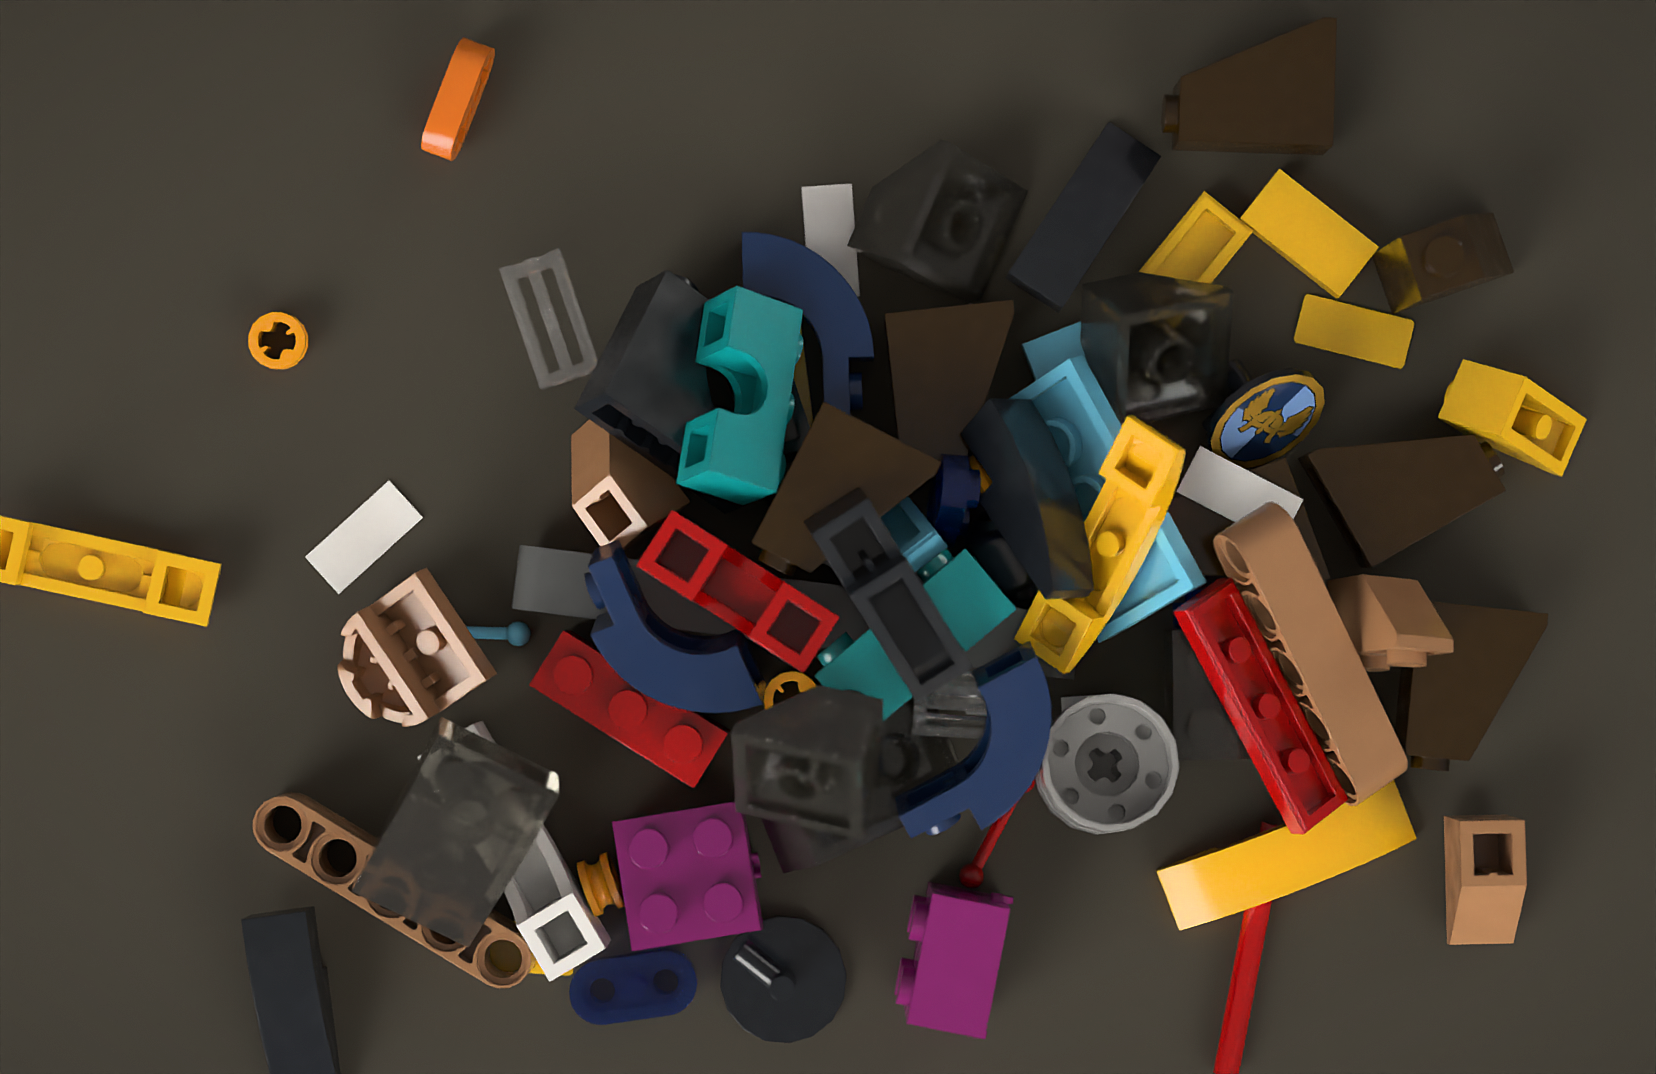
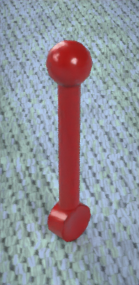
[959,778,1035,889]

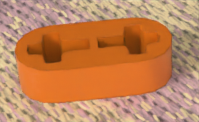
[421,37,495,161]

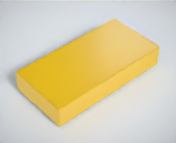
[1239,168,1379,299]
[1122,191,1254,331]

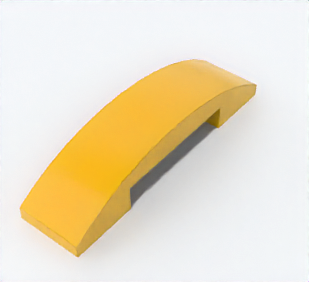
[1014,416,1186,674]
[0,515,222,627]
[1156,780,1417,930]

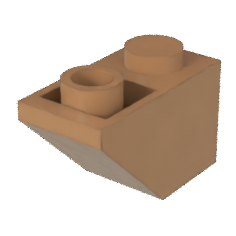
[571,419,690,550]
[1327,574,1453,672]
[1444,815,1527,945]

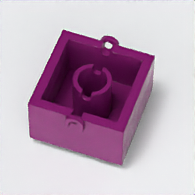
[612,801,764,951]
[894,881,1014,1039]

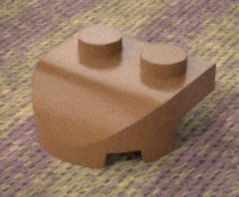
[337,567,497,727]

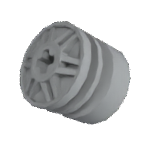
[1035,694,1179,835]

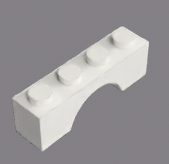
[417,721,611,982]

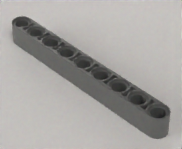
[512,545,1077,680]

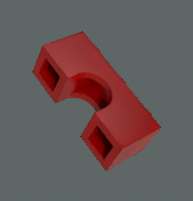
[636,510,840,673]
[529,630,731,789]

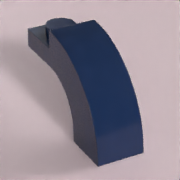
[742,232,874,415]
[584,539,766,713]
[895,641,1051,839]

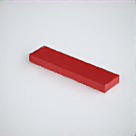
[1173,577,1348,834]

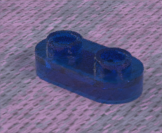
[925,454,981,548]
[569,949,698,1025]

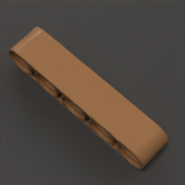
[1213,501,1408,806]
[253,792,536,988]

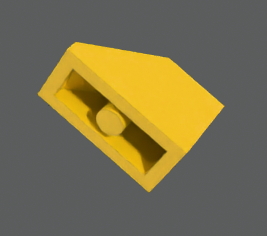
[1438,359,1587,477]

